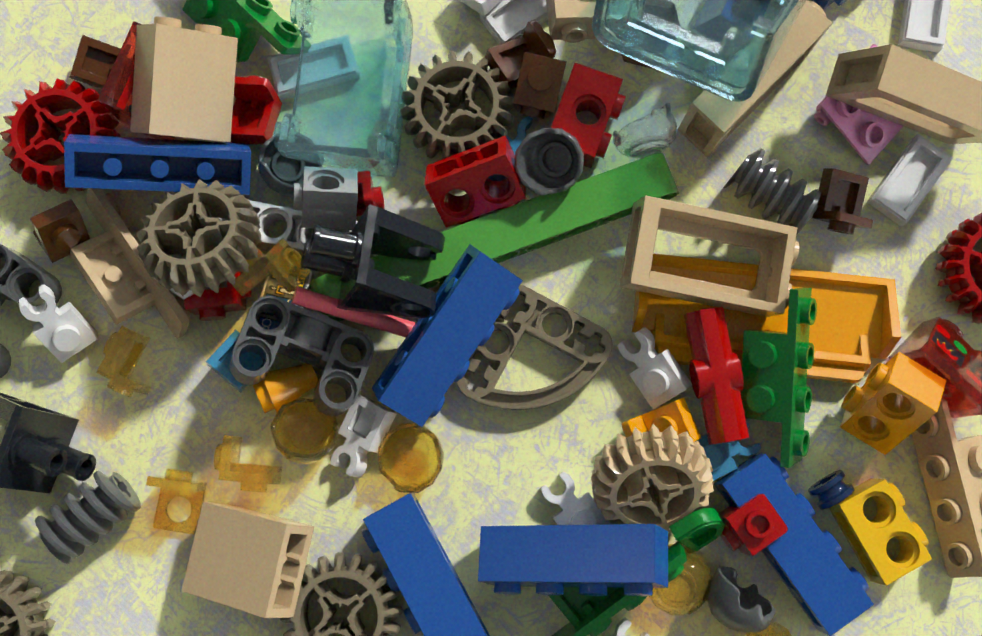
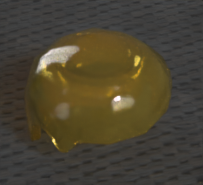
[271,398,339,465]
[378,422,444,493]
[649,544,713,616]

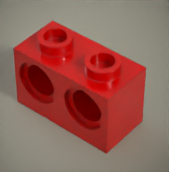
[424,135,526,228]

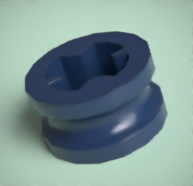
[808,470,855,510]

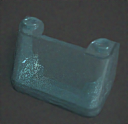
[274,0,413,177]
[592,0,806,102]

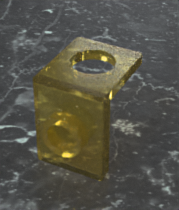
[146,468,207,535]

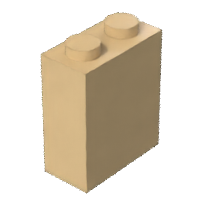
[130,16,238,142]
[181,502,314,618]

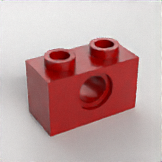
[551,63,626,168]

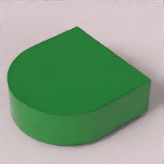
[669,508,724,551]

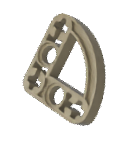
[457,285,613,410]

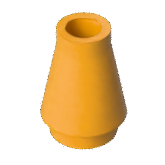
[253,363,318,413]

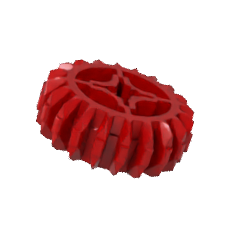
[0,78,121,194]
[935,213,982,324]

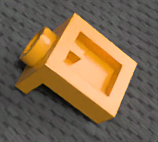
[622,397,701,442]

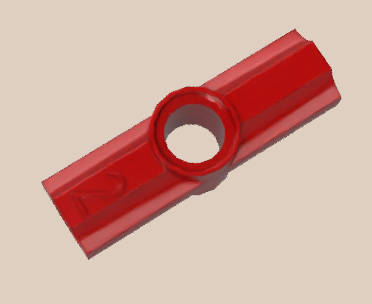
[684,307,749,445]

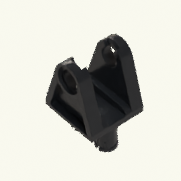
[300,205,445,318]
[0,393,96,494]

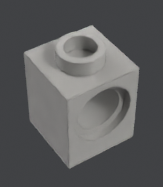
[293,166,358,230]

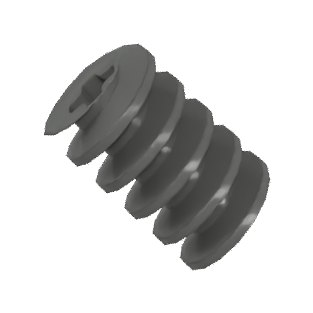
[723,148,821,234]
[35,471,141,564]

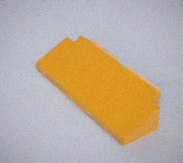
[632,254,901,383]

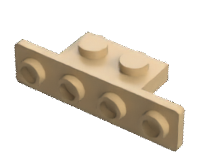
[70,188,190,339]
[912,399,982,578]

